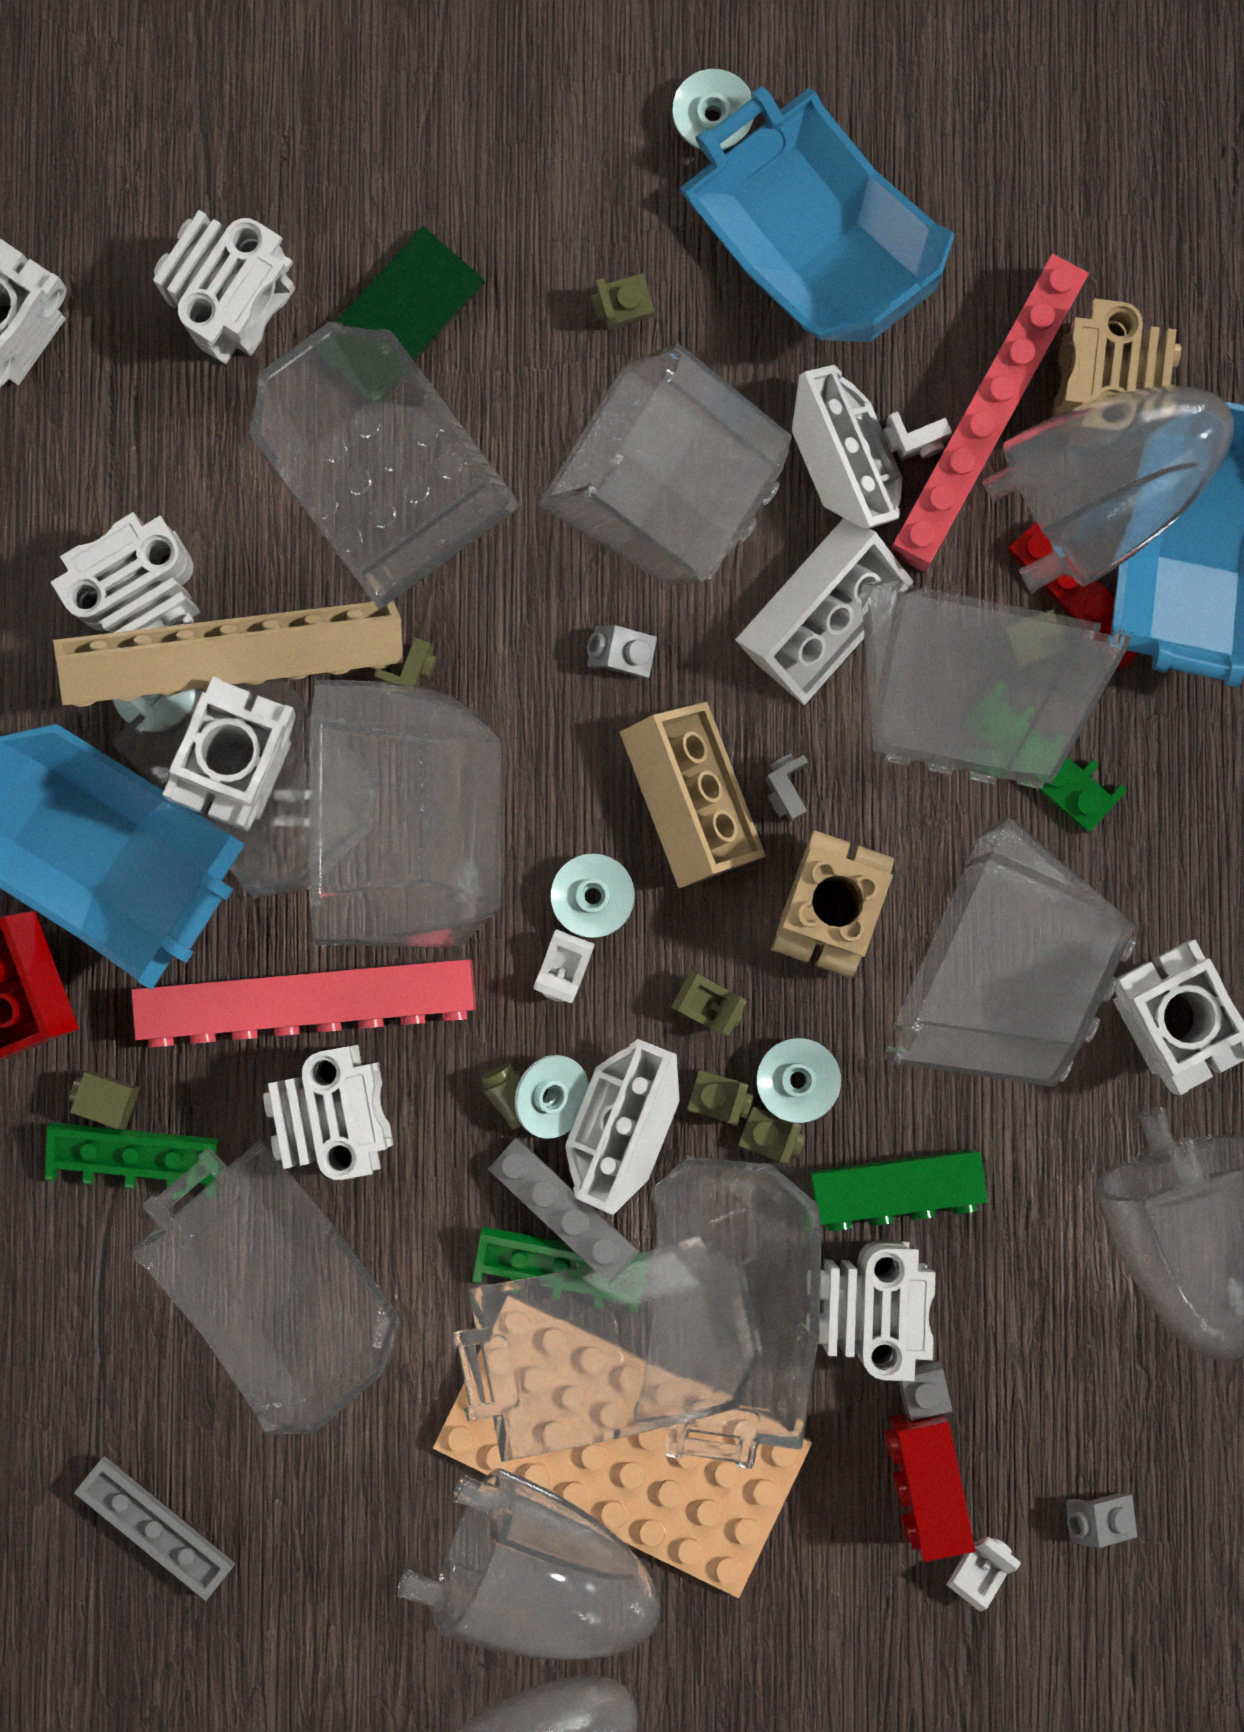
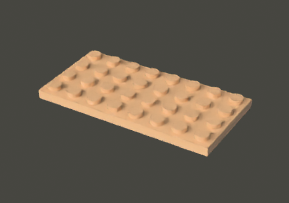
[433,1293,812,1598]

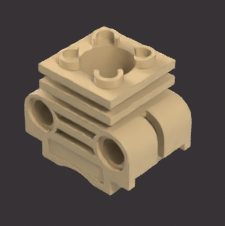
[1051,299,1181,447]
[770,830,894,978]

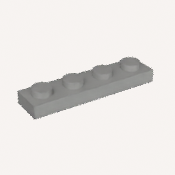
[488,1138,640,1284]
[74,1456,236,1601]

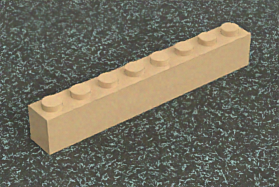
[53,599,403,707]

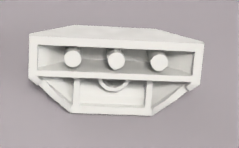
[792,365,902,529]
[565,1039,680,1215]

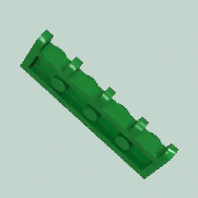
[963,679,1127,833]
[45,1122,219,1198]
[472,1227,649,1315]

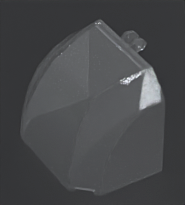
[274,680,502,949]

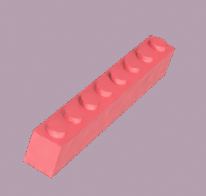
[890,253,1089,573]
[131,959,476,1048]

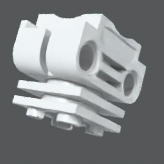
[153,210,296,365]
[0,239,67,387]
[51,512,201,633]
[162,676,296,831]
[1112,940,1244,1095]
[263,1045,394,1180]
[814,1240,935,1381]

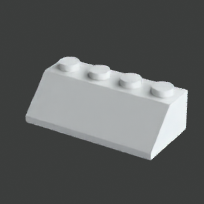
[735,518,913,705]

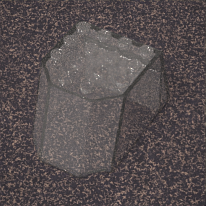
[249,321,521,610]
[537,342,792,585]
[861,580,1134,788]
[883,818,1136,1087]

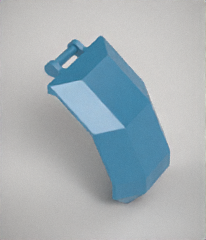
[679,86,954,342]
[1110,396,1244,688]
[0,724,245,990]

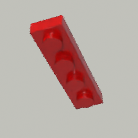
[1007,519,1139,669]

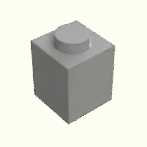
[898,1361,953,1421]

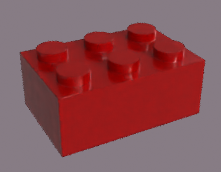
[0,911,79,1060]
[884,1414,976,1562]

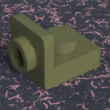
[590,273,655,330]
[687,1069,753,1126]
[737,1106,806,1165]

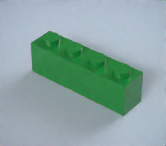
[809,1149,988,1231]

